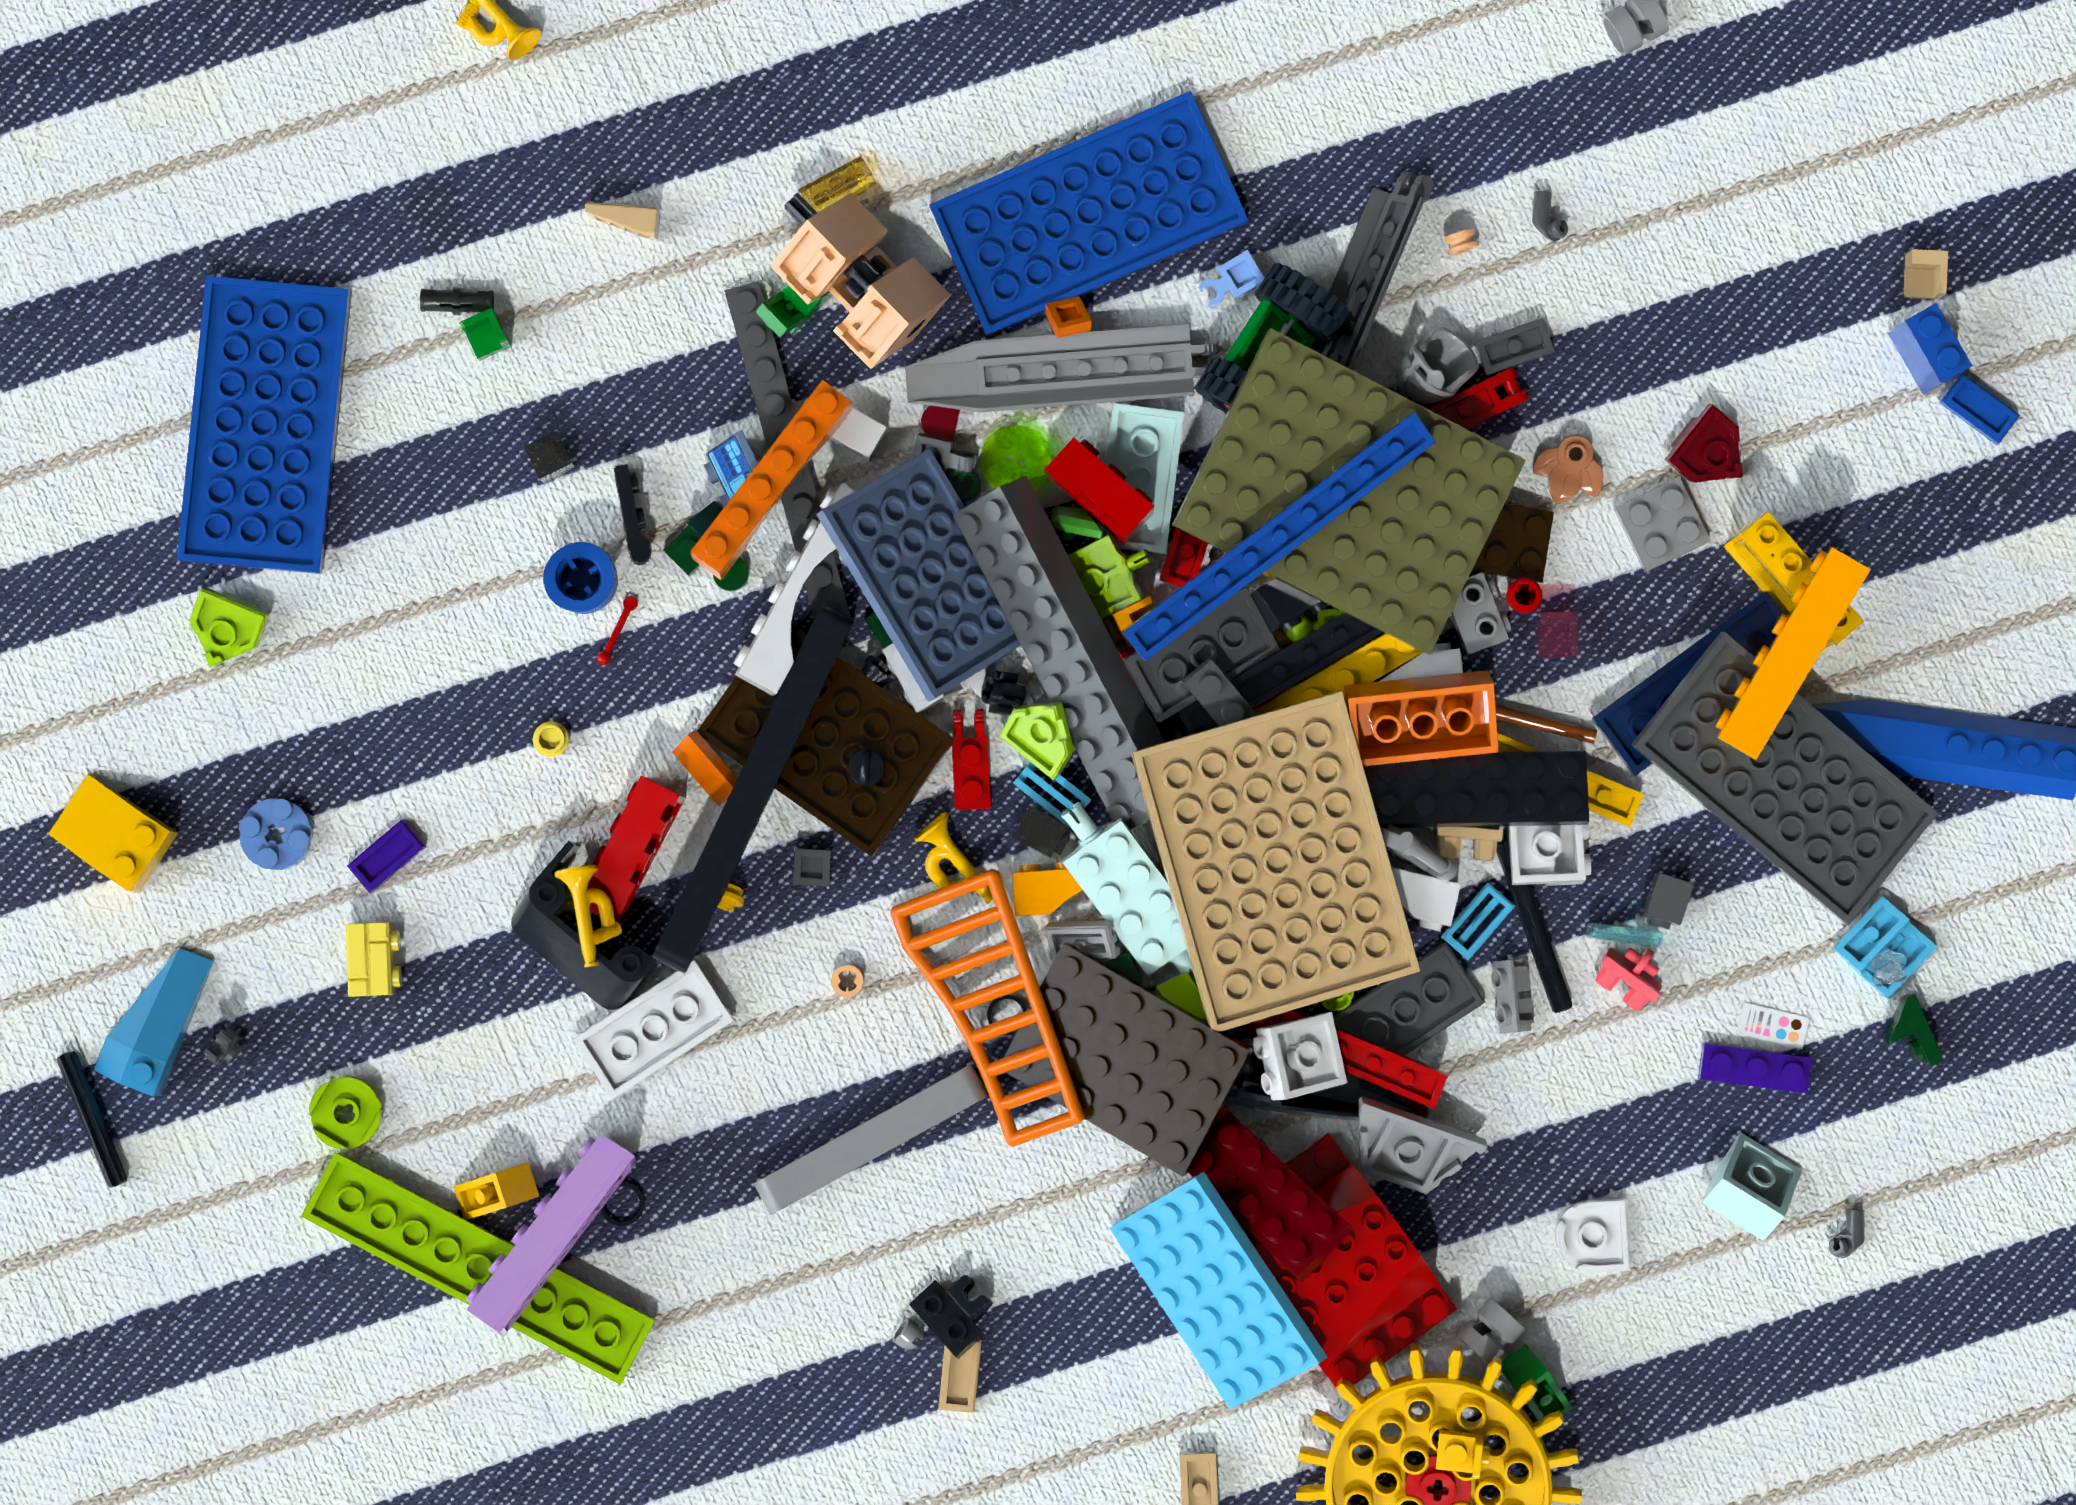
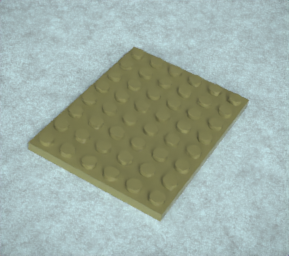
[1172,328,1526,655]

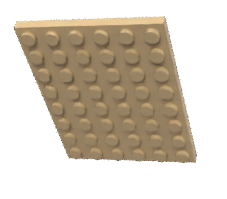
[1131,691,1420,1032]

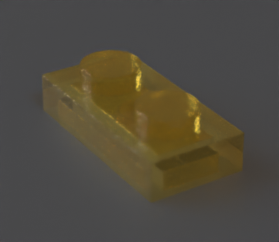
[798,156,877,213]

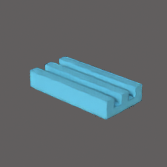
[1013,762,1091,828]
[1440,883,1515,961]

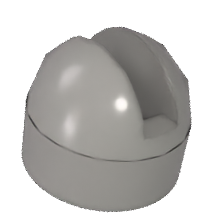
[892,1317,924,1350]

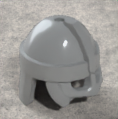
[1398,327,1479,404]

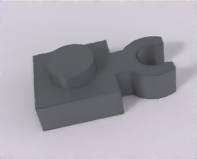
[203,1028,245,1066]

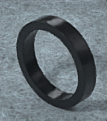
[987,995,1027,1035]

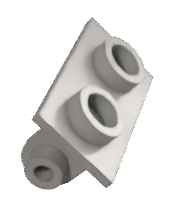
[1491,959,1534,1033]

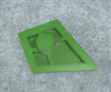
[1051,506,1103,540]

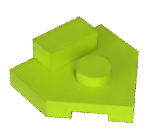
[189,586,270,667]
[999,702,1074,780]

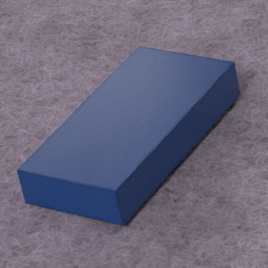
[1939,373,2020,445]

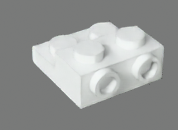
[1508,825,1591,886]
[1253,1012,1347,1100]

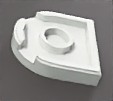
[1555,1197,1631,1273]

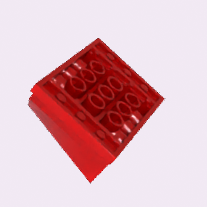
[1244,1133,1457,1388]

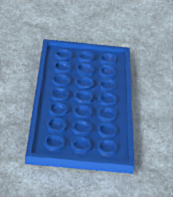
[929,91,1249,337]
[176,276,351,574]

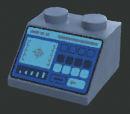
[704,430,778,507]

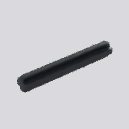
[57,1051,127,1188]

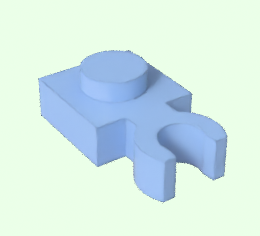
[1198,250,1264,308]

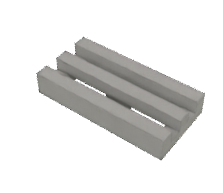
[1044,920,1121,960]

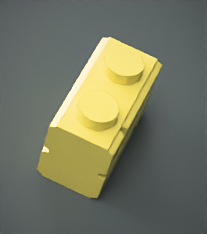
[345,922,402,997]

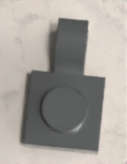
[913,433,978,476]

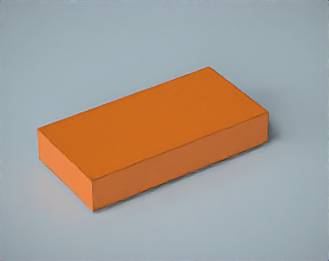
[672,729,738,806]

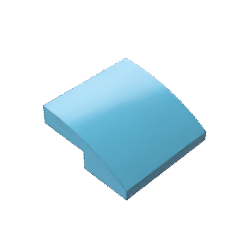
[1833,896,1938,1001]

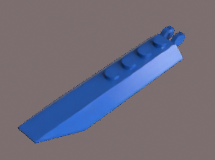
[1811,699,2076,800]

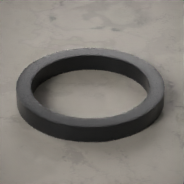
[600,1181,645,1226]

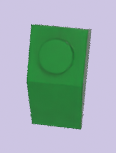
[1501,1344,1573,1421]

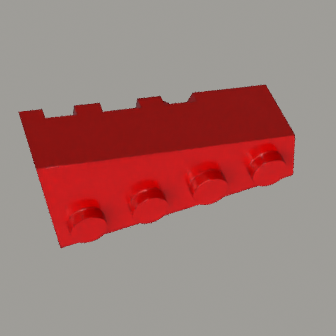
[587,775,686,924]

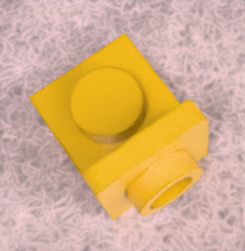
[1436,1430,1490,1479]

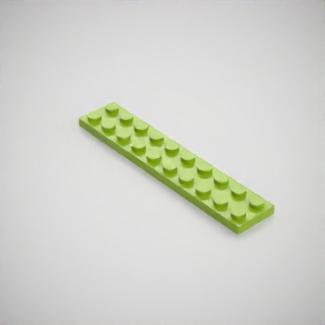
[301,1152,656,1385]

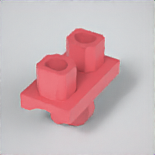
[1595,947,1663,1011]

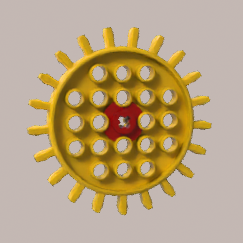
[1296,1344,1582,1505]

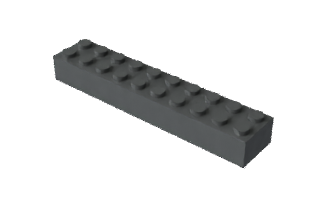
[953,476,1165,830]

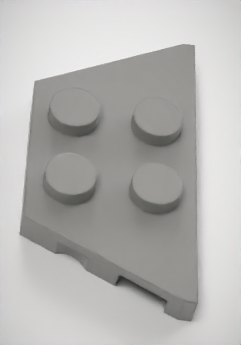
[1359,1096,1488,1194]

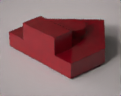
[1664,404,1743,483]

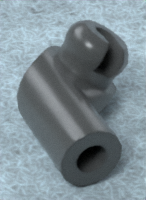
[1828,1209,1865,1258]

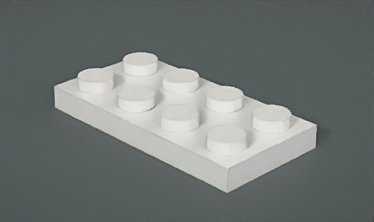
[573,960,735,1100]

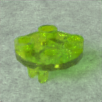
[980,425,1052,492]

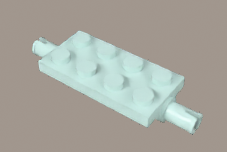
[1061,802,1196,984]

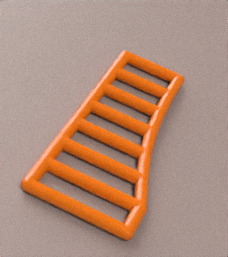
[890,869,1085,1147]

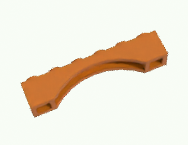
[690,380,852,580]

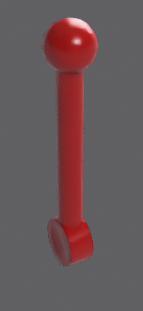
[597,596,638,665]

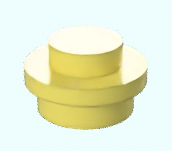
[533,721,569,757]

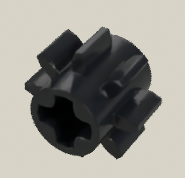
[981,671,1026,715]

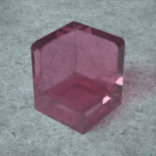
[1537,612,1578,658]

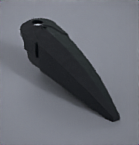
[1225,1037,1429,1120]

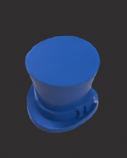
[543,542,618,614]

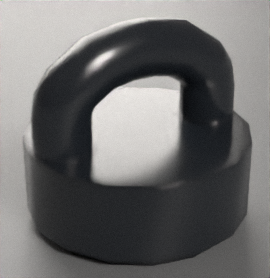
[848,750,885,787]

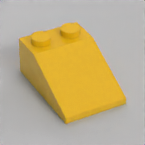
[48,774,179,893]

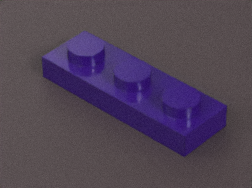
[1698,1043,1812,1094]

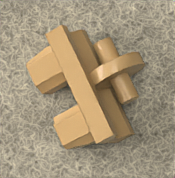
[1434,827,1503,861]

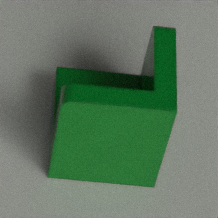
[459,308,512,361]

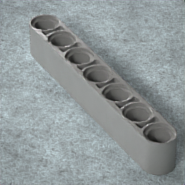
[753,1064,989,1215]

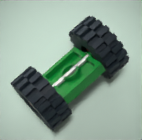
[1194,263,1350,414]

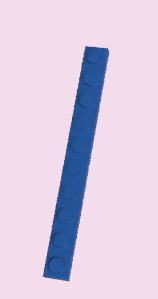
[1122,412,1436,661]

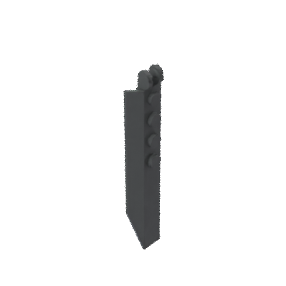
[1310,171,1434,370]

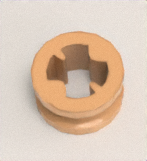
[1444,228,1480,256]
[831,965,864,997]

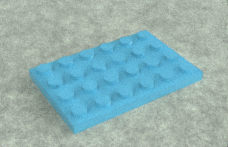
[1110,1172,1328,1409]

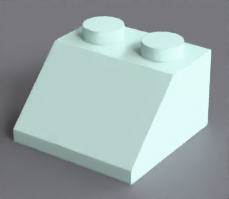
[1702,1132,1802,1241]

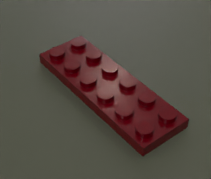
[1188,1106,1353,1282]

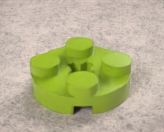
[309,1077,383,1149]

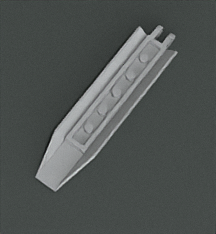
[905,324,1220,412]

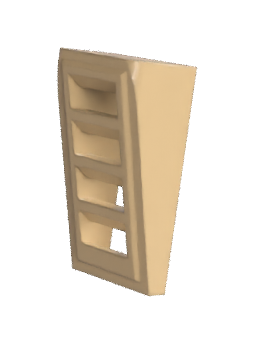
[584,202,660,241]

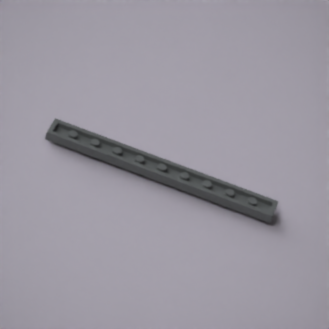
[724,281,851,619]

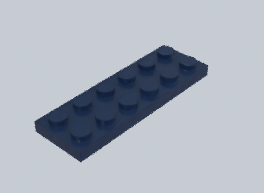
[1591,591,1783,776]

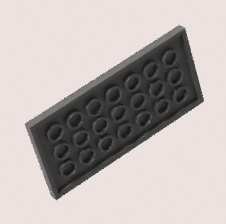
[1631,632,1938,925]

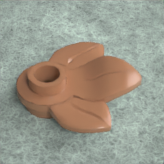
[1533,435,1603,504]

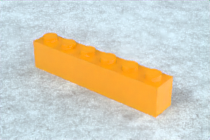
[1715,547,1871,760]

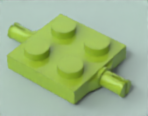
[1068,533,1152,619]

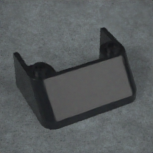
[511,841,660,1010]

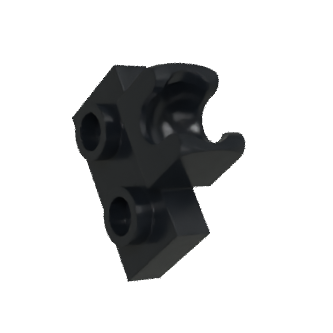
[909,1275,993,1359]

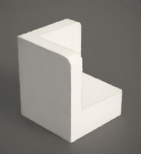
[832,408,888,462]

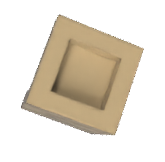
[1904,249,1948,299]

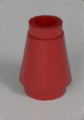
[1506,577,1542,613]

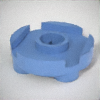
[239,798,313,870]

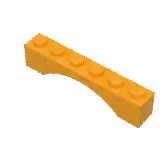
[1012,862,1166,917]

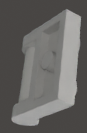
[1380,824,1458,881]

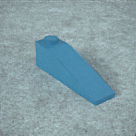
[94,948,214,1097]

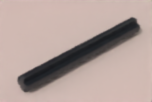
[1496,841,1572,1013]

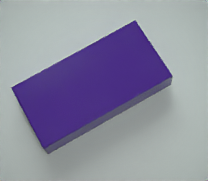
[347,819,426,894]

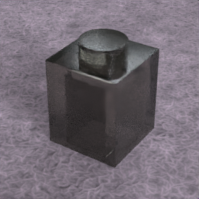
[524,431,577,484]
[1013,806,1070,859]

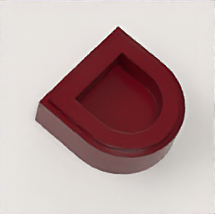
[921,406,960,440]

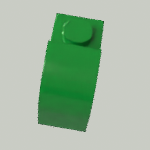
[756,284,832,338]

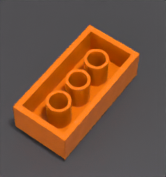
[1344,670,1498,766]

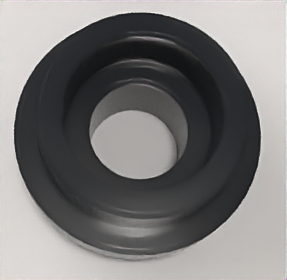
[862,655,896,687]

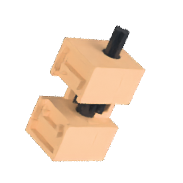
[770,193,951,369]

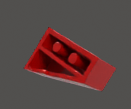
[1044,437,1155,545]

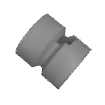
[1602,0,1669,56]
[1457,1297,1525,1364]

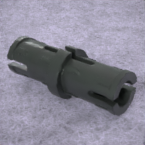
[420,287,494,316]

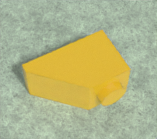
[453,1162,539,1220]

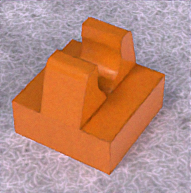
[1045,296,1092,338]

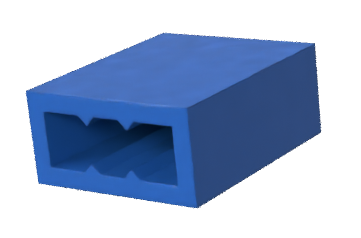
[1888,303,1973,395]

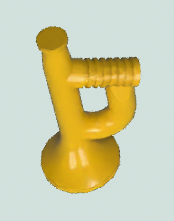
[455,0,542,60]
[914,812,993,904]
[554,865,622,967]

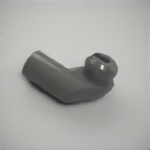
[1532,191,1568,241]

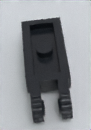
[614,464,651,566]

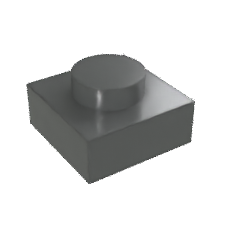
[793,848,832,887]

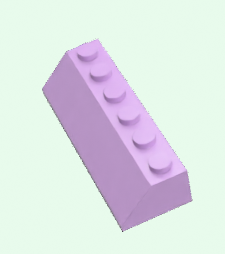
[466,1134,636,1337]

